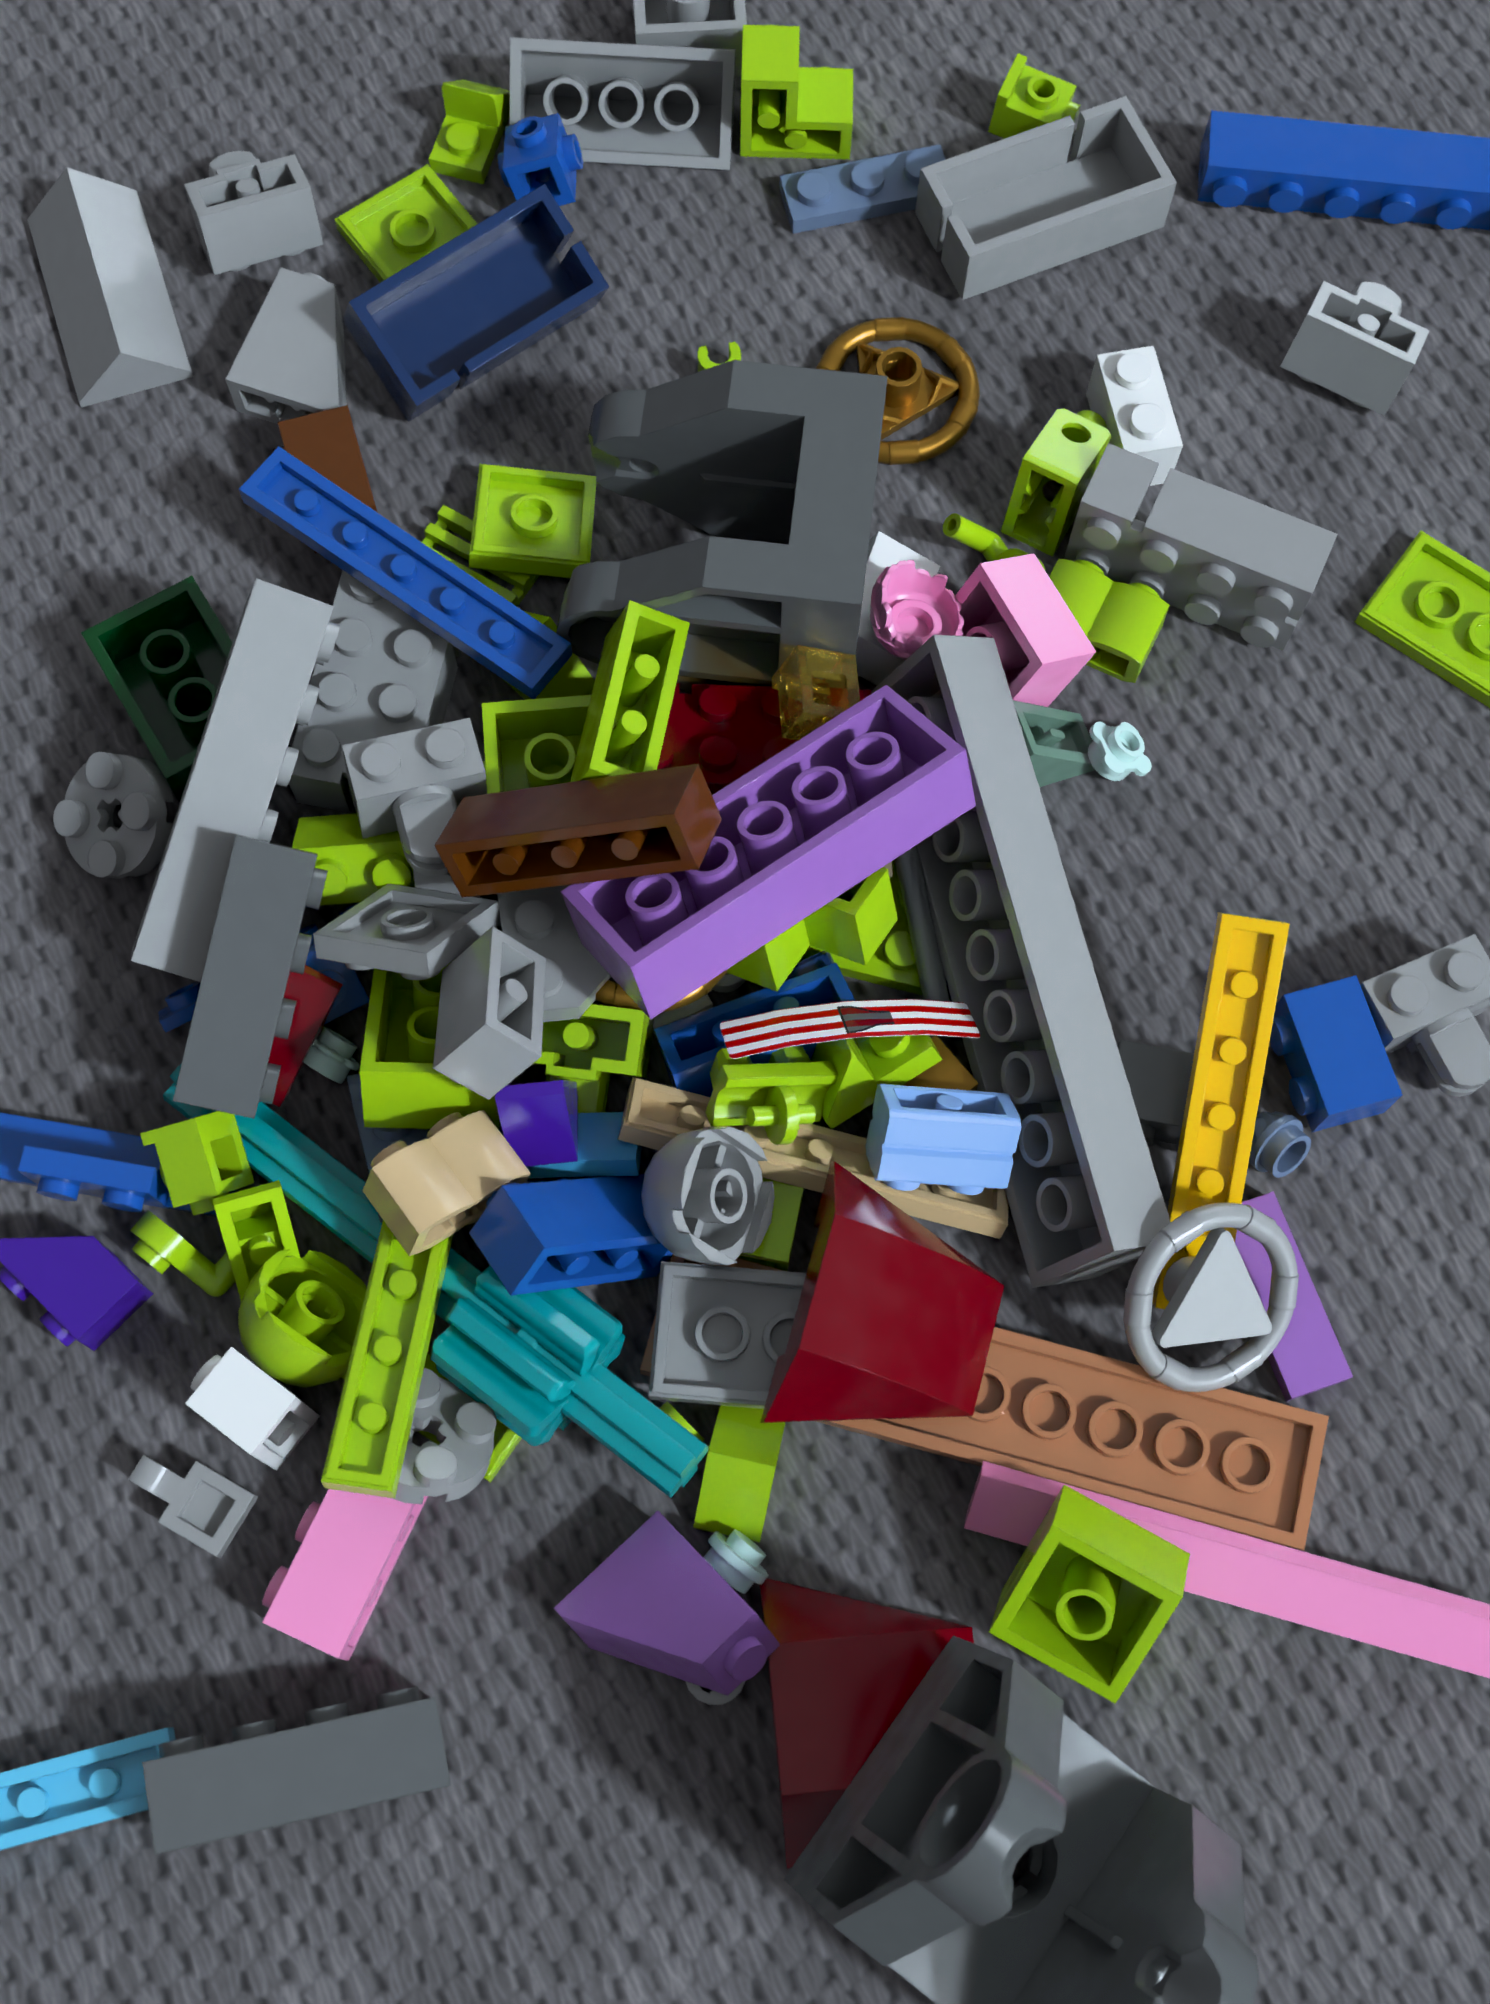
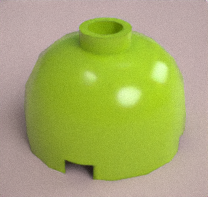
[238,1249,367,1387]

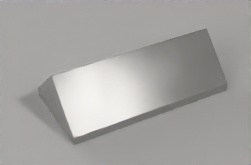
[510,37,735,170]
[27,167,193,407]

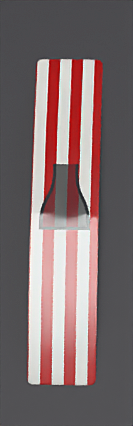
[719,999,981,1059]

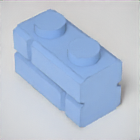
[865,1084,1021,1195]

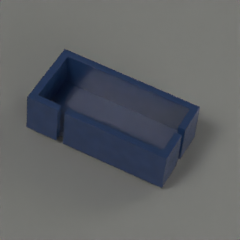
[343,184,609,422]

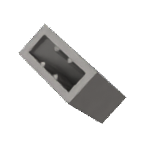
[225,268,347,424]

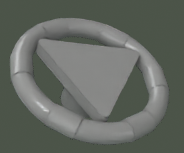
[1123,1202,1299,1392]

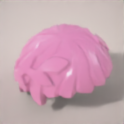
[870,560,964,660]

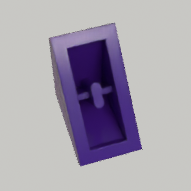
[495,1080,578,1167]

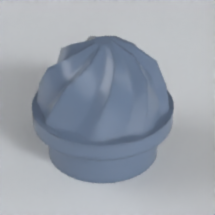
[1249,1111,1311,1178]

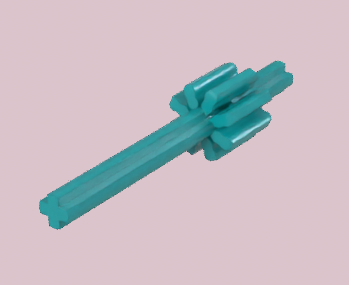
[163,1063,709,1498]

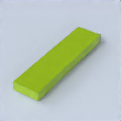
[321,1220,454,1499]

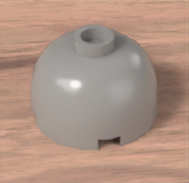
[641,1127,775,1265]

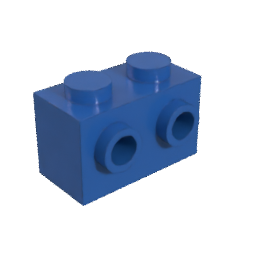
[1269,975,1403,1132]

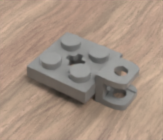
[313,870,501,980]

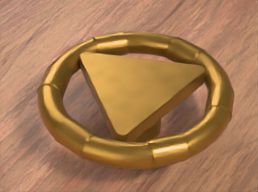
[816,317,980,465]

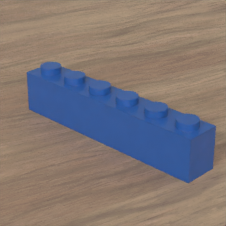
[1197,110,1490,230]

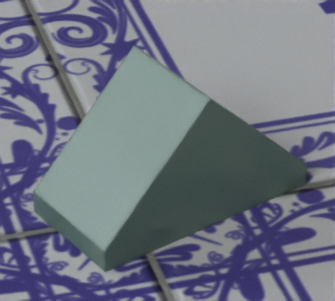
[1013,700,1095,787]

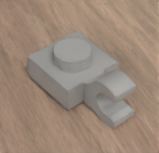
[128,1455,258,1558]

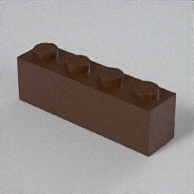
[434,764,722,898]

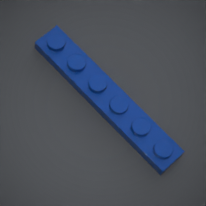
[239,446,572,699]

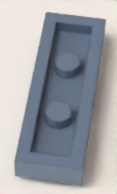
[779,144,945,234]

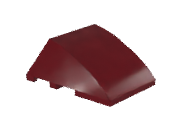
[760,1161,1004,1423]
[760,1578,974,1869]

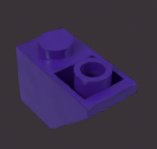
[0,1236,154,1351]

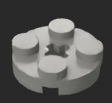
[53,752,174,879]
[393,1368,496,1504]

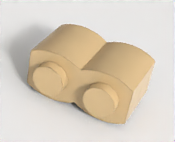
[363,1110,531,1256]

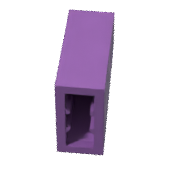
[554,1511,780,1696]

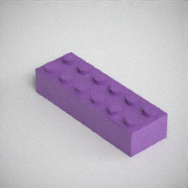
[561,685,976,1020]

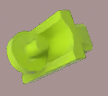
[705,1046,838,1145]

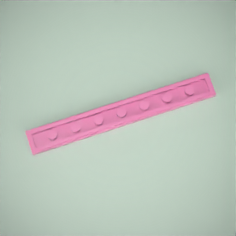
[964,1461,1490,1679]

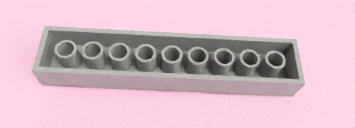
[871,635,1171,1288]

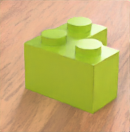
[740,25,853,159]
[727,867,898,992]

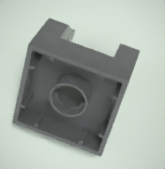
[556,360,888,694]
[783,1635,1259,2004]

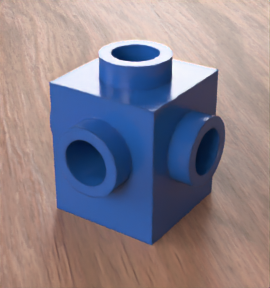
[498,113,583,206]

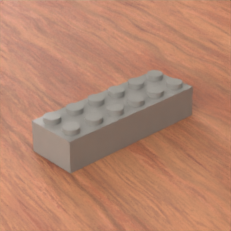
[131,578,340,982]

